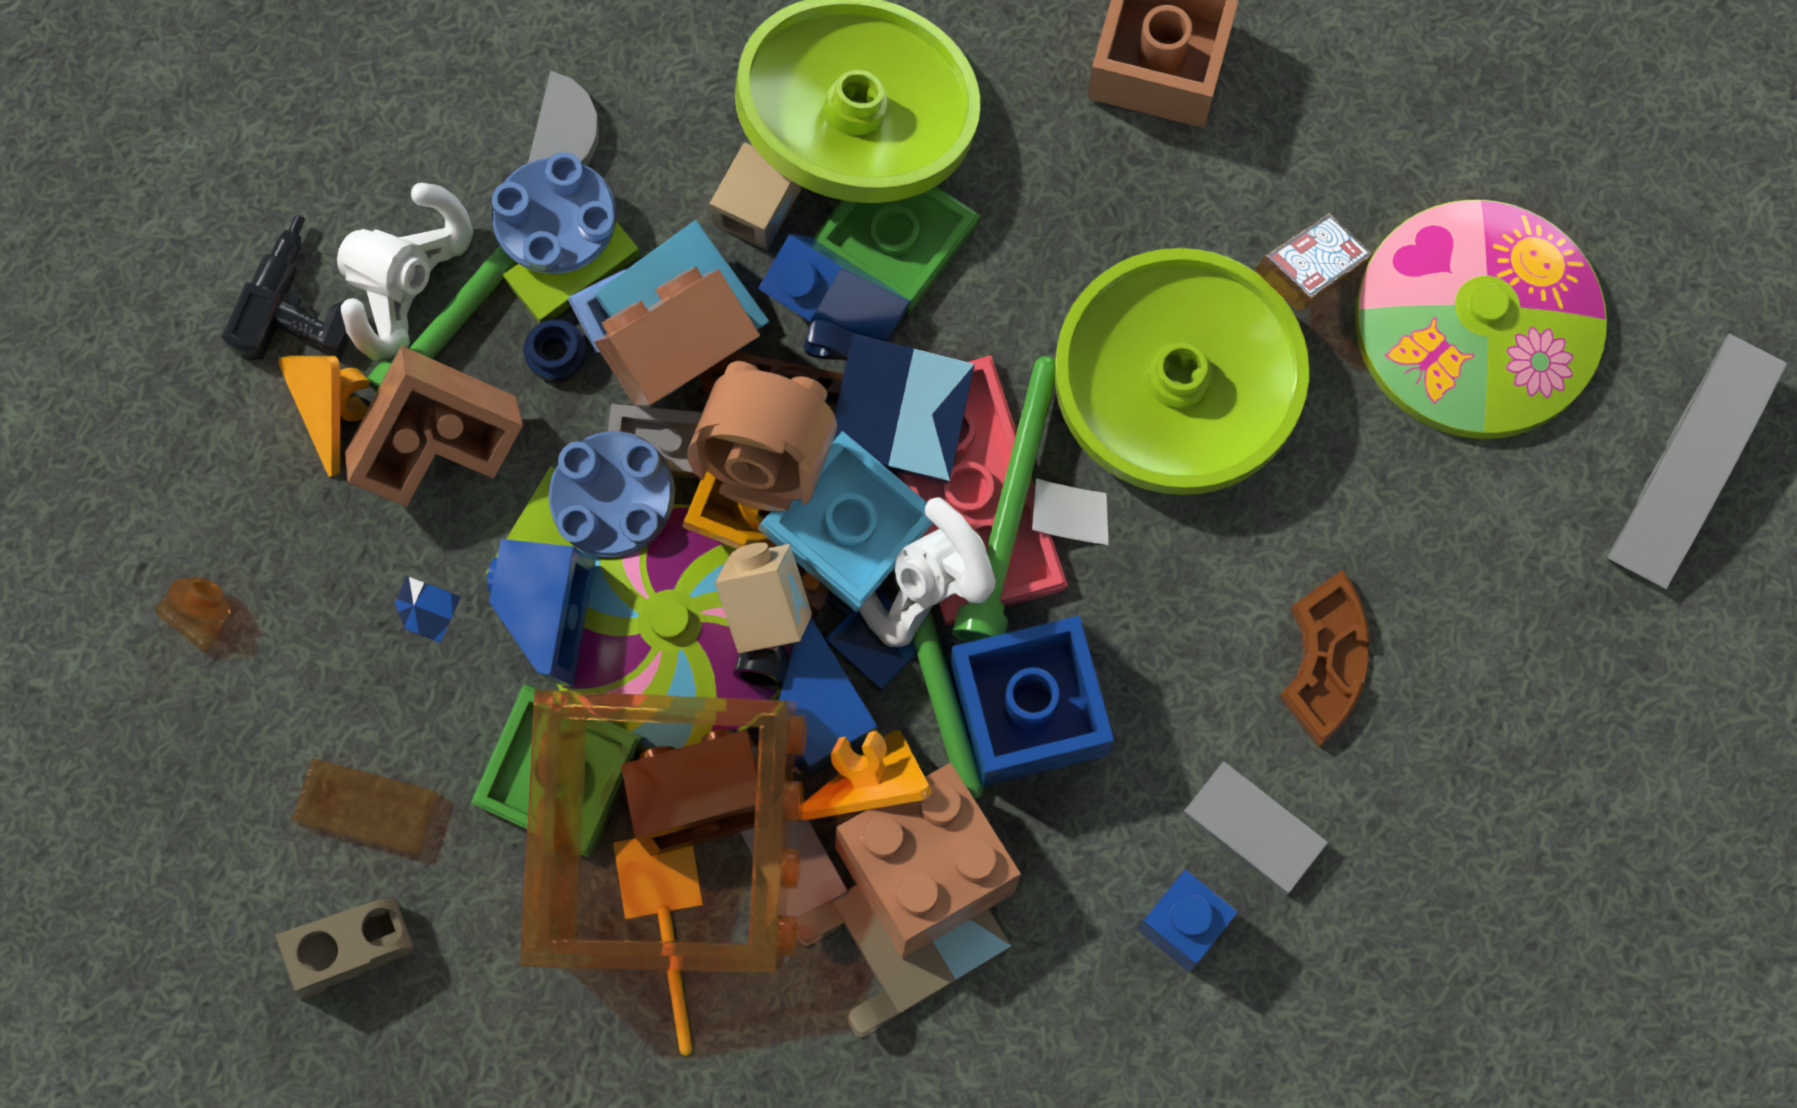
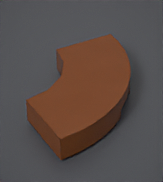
[1279,570,1370,748]

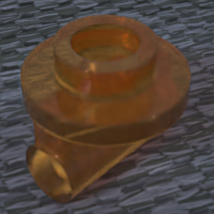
[155,577,231,653]

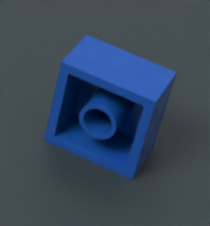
[951,616,1114,787]

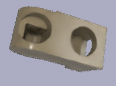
[275,898,414,1000]

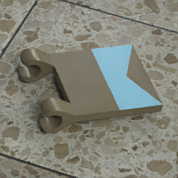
[793,884,1011,1038]

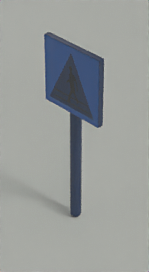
[825,588,917,691]

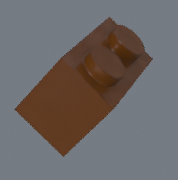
[621,729,777,857]

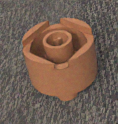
[687,361,837,511]

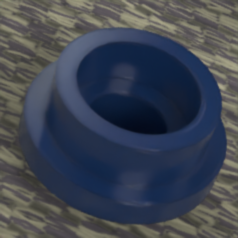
[523,320,587,381]

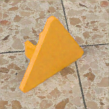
[278,356,370,477]
[798,730,932,820]

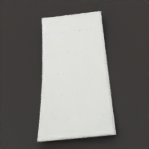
[1032,478,1109,545]

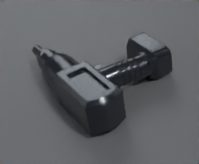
[222,215,350,360]

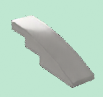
[1607,334,1787,589]

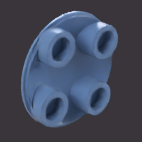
[492,152,616,274]
[549,431,675,557]

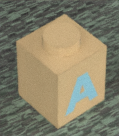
[709,142,801,251]
[715,543,812,654]

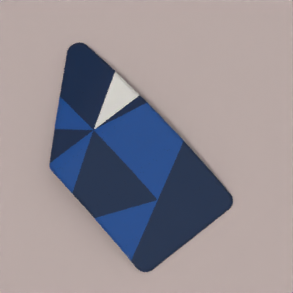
[395,576,461,643]

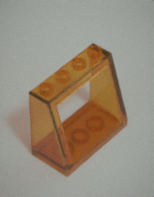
[520,690,807,973]

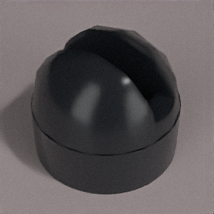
[733,645,788,690]

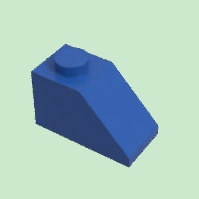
[758,234,912,342]
[487,539,596,687]
[773,618,878,777]

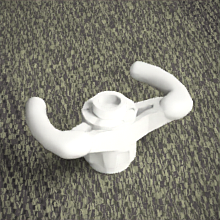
[337,183,473,362]
[858,497,996,647]

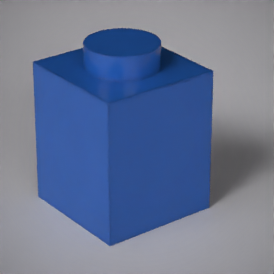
[1137,870,1238,972]

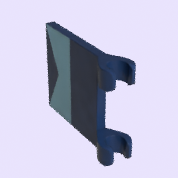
[804,320,975,484]

